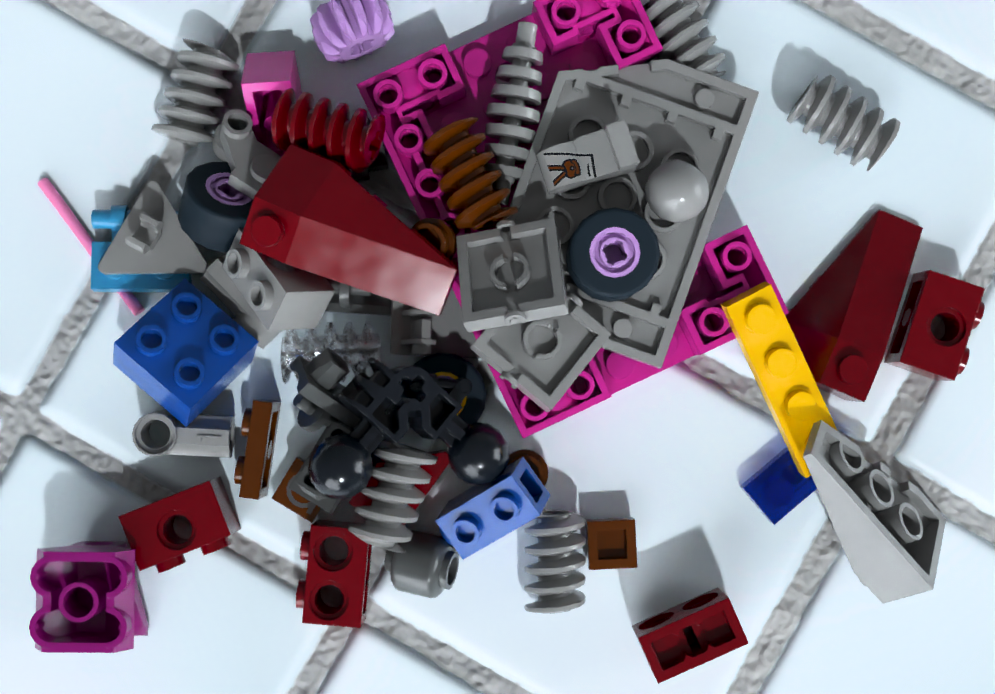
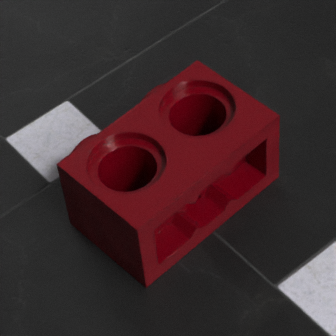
[296,519,372,628]
[632,587,749,684]

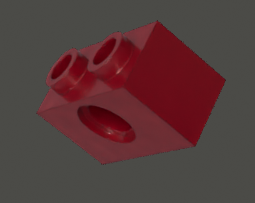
[884,270,985,381]
[118,476,241,573]

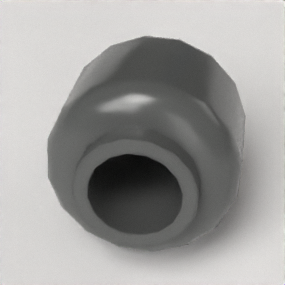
[384,530,459,598]

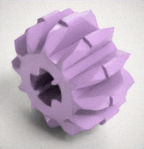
[310,0,395,64]

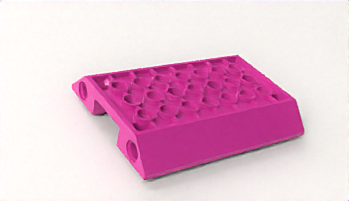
[356,0,789,438]

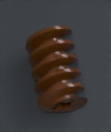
[422,117,518,230]

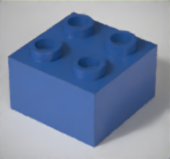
[113,278,259,427]

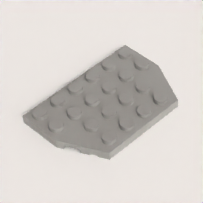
[502,59,759,369]

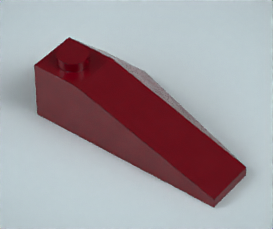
[239,143,459,316]
[785,209,923,402]

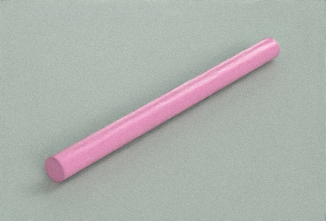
[37,178,145,316]

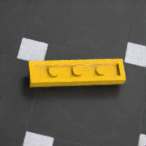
[720,282,838,478]

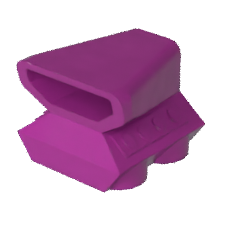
[29,541,148,653]

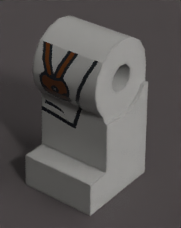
[536,119,640,194]

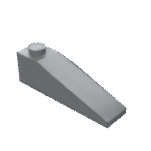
[803,420,946,604]

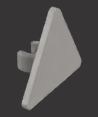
[98,181,208,275]

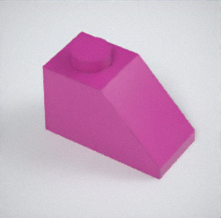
[241,50,302,157]

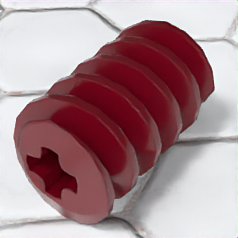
[271,88,386,173]

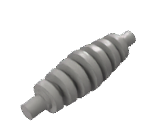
[484,21,543,205]

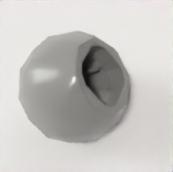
[645,159,709,223]

